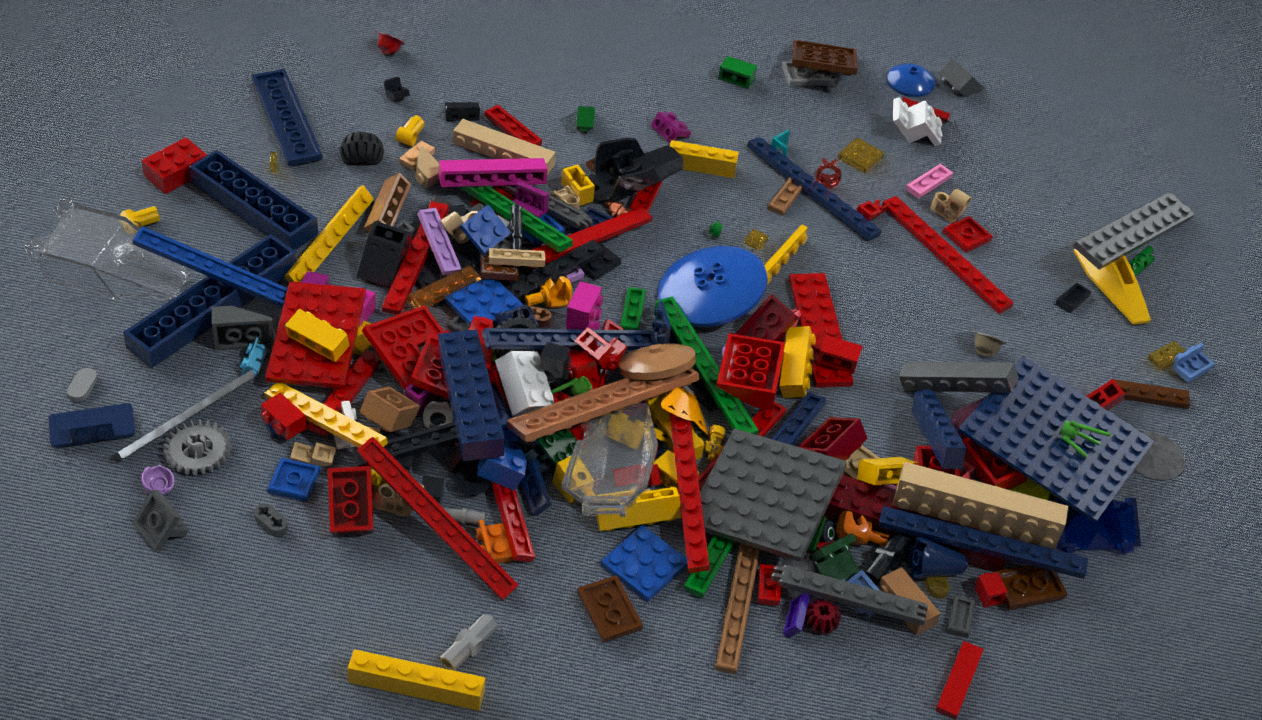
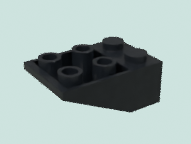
[357,221,412,289]

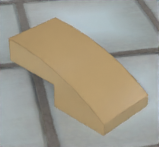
[290,442,336,467]

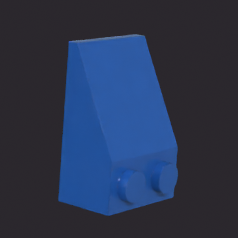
[477,440,527,490]

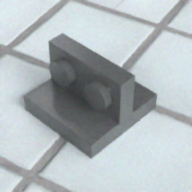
[132,490,189,550]

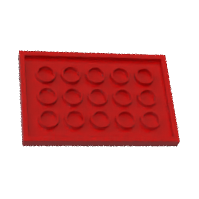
[265,282,366,389]

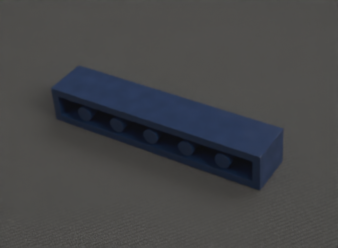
[912,390,966,469]

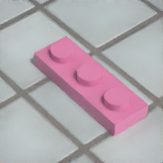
[906,164,953,199]

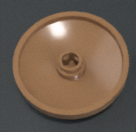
[618,344,696,380]

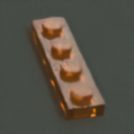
[408,265,481,308]

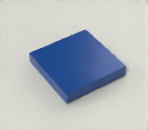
[267,458,321,502]

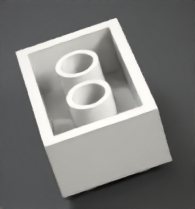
[495,351,554,416]

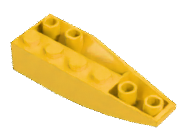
[1073,249,1151,325]

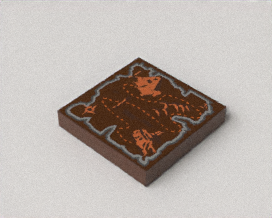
[480,254,519,281]

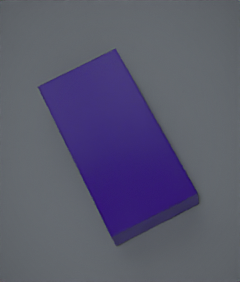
[783,593,810,638]

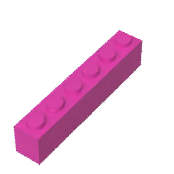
[438,158,548,187]

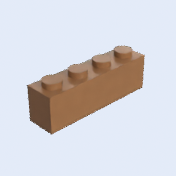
[364,173,411,233]

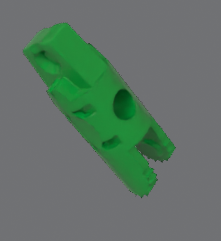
[1129,246,1155,276]

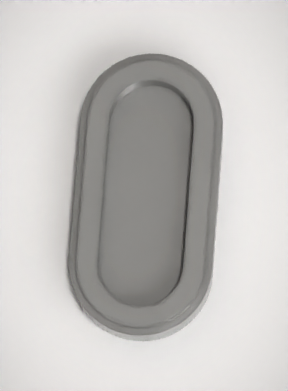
[67,368,97,402]

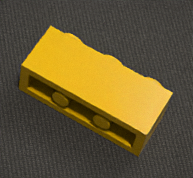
[285,309,350,362]
[857,457,918,485]

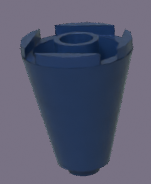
[907,537,968,579]

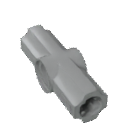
[440,614,498,671]

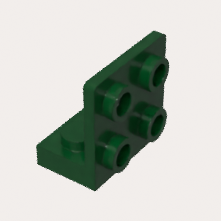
[809,533,859,582]

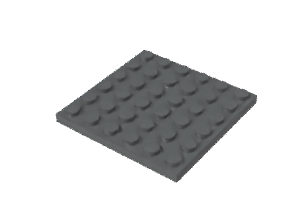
[700,428,847,562]

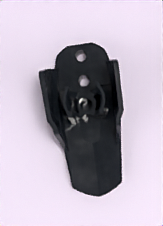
[588,137,683,202]

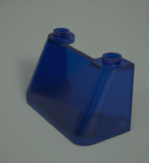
[1052,498,1141,554]

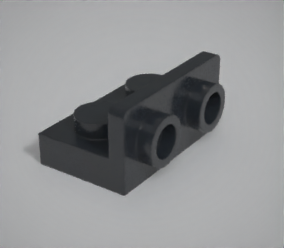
[445,102,480,121]

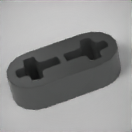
[254,504,288,537]

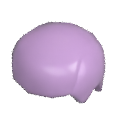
[142,465,175,496]

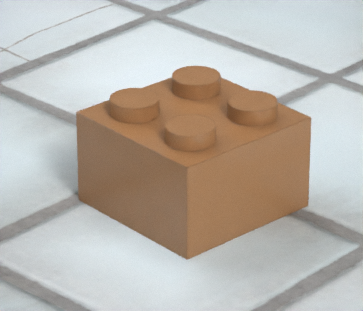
[360,386,420,432]

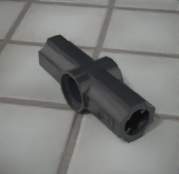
[865,531,913,585]

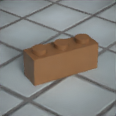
[878,567,941,636]

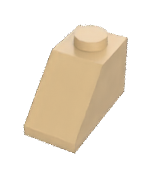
[415,146,440,189]

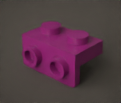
[651,111,691,143]
[513,181,549,218]

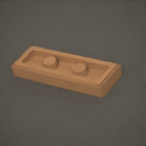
[768,177,802,216]

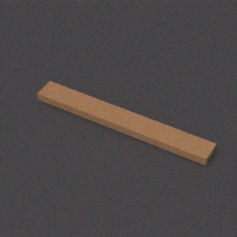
[715,543,760,675]

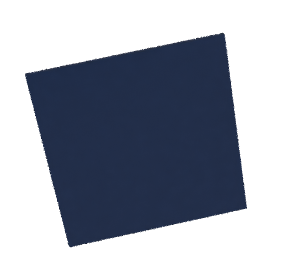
[957,356,1154,523]

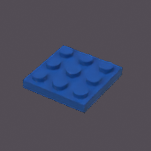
[445,279,523,326]
[600,525,688,602]

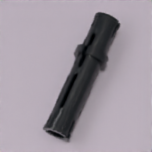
[509,204,524,250]

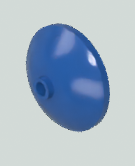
[887,63,935,97]

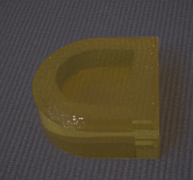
[270,152,279,173]
[926,577,950,599]

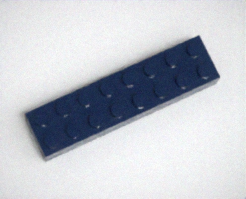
[189,150,318,251]
[438,329,504,461]

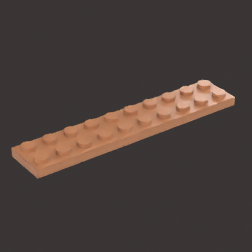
[506,368,699,442]

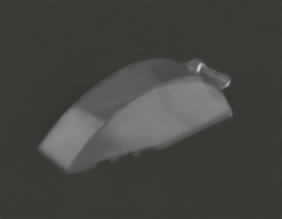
[562,404,658,517]

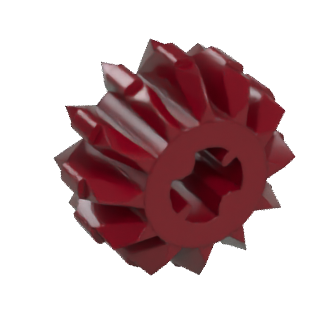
[804,598,841,636]

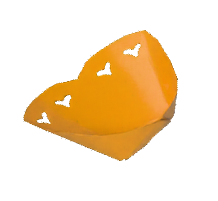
[661,387,709,437]

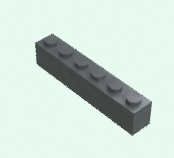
[899,362,1019,393]

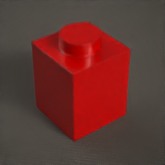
[974,572,1008,608]

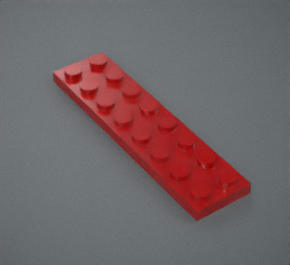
[789,273,854,388]

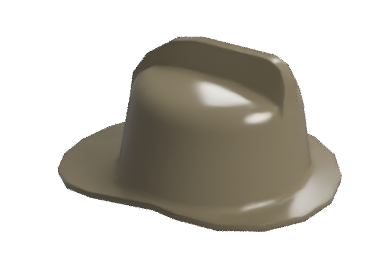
[969,328,1007,357]

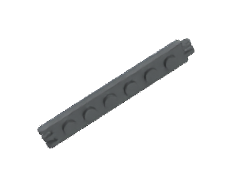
[496,185,593,229]
[771,565,928,625]

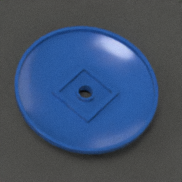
[658,246,768,327]

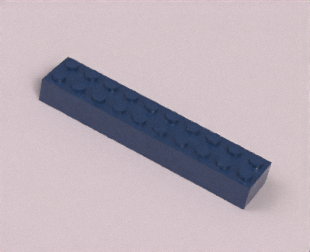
[123,234,297,368]

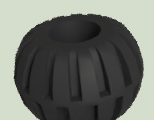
[340,132,384,165]

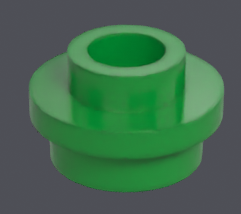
[708,221,723,238]

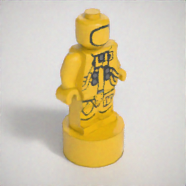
[705,425,725,462]

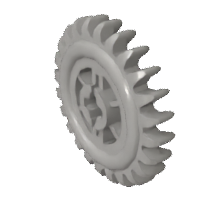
[163,419,232,475]

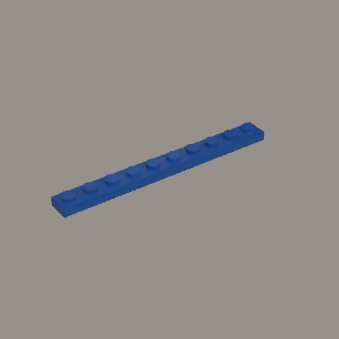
[133,226,288,308]

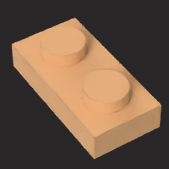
[399,141,435,171]

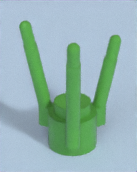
[551,376,592,396]
[1059,420,1111,458]

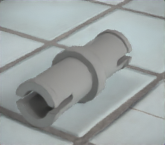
[444,507,487,525]

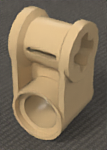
[550,185,580,210]

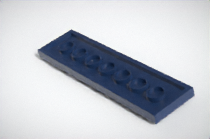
[252,69,322,166]

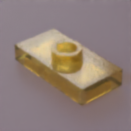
[1147,341,1186,371]

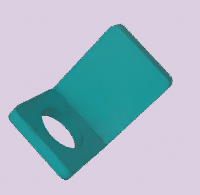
[771,130,790,156]

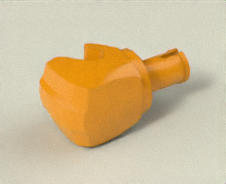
[525,276,572,308]

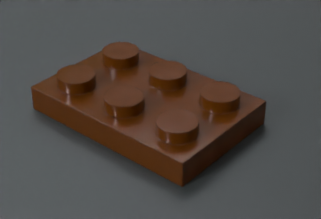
[994,565,1068,610]
[577,575,643,643]

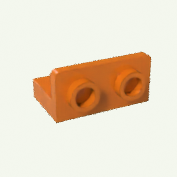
[475,520,512,564]

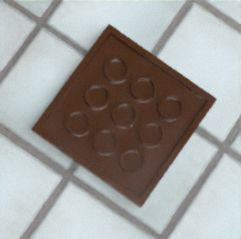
[792,39,858,76]

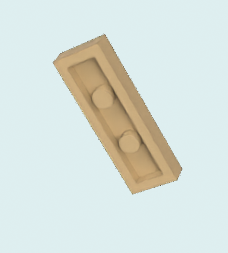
[489,248,545,268]

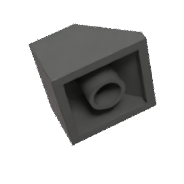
[939,58,984,97]

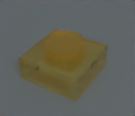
[744,229,769,251]

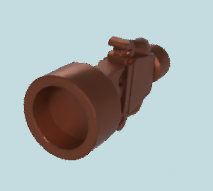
[605,201,632,217]

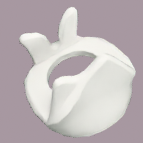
[423,401,454,429]

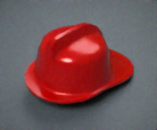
[375,31,405,55]

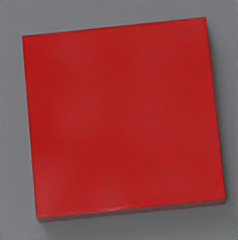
[943,216,993,253]

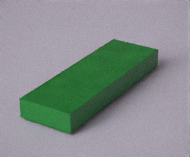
[620,287,646,330]

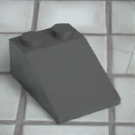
[212,306,274,351]

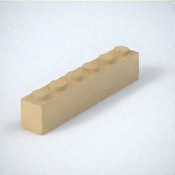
[453,119,556,175]

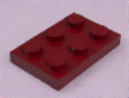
[736,293,799,341]

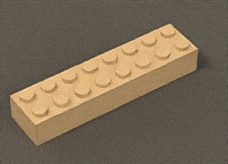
[892,462,1068,549]

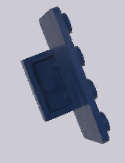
[48,403,135,448]

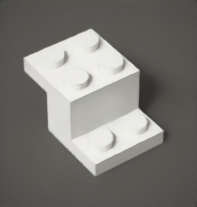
[893,97,943,147]

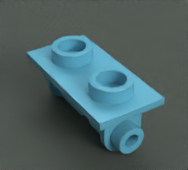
[239,338,267,378]

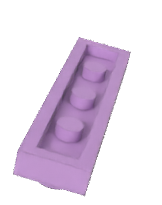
[418,208,461,275]

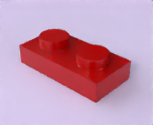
[758,564,781,606]

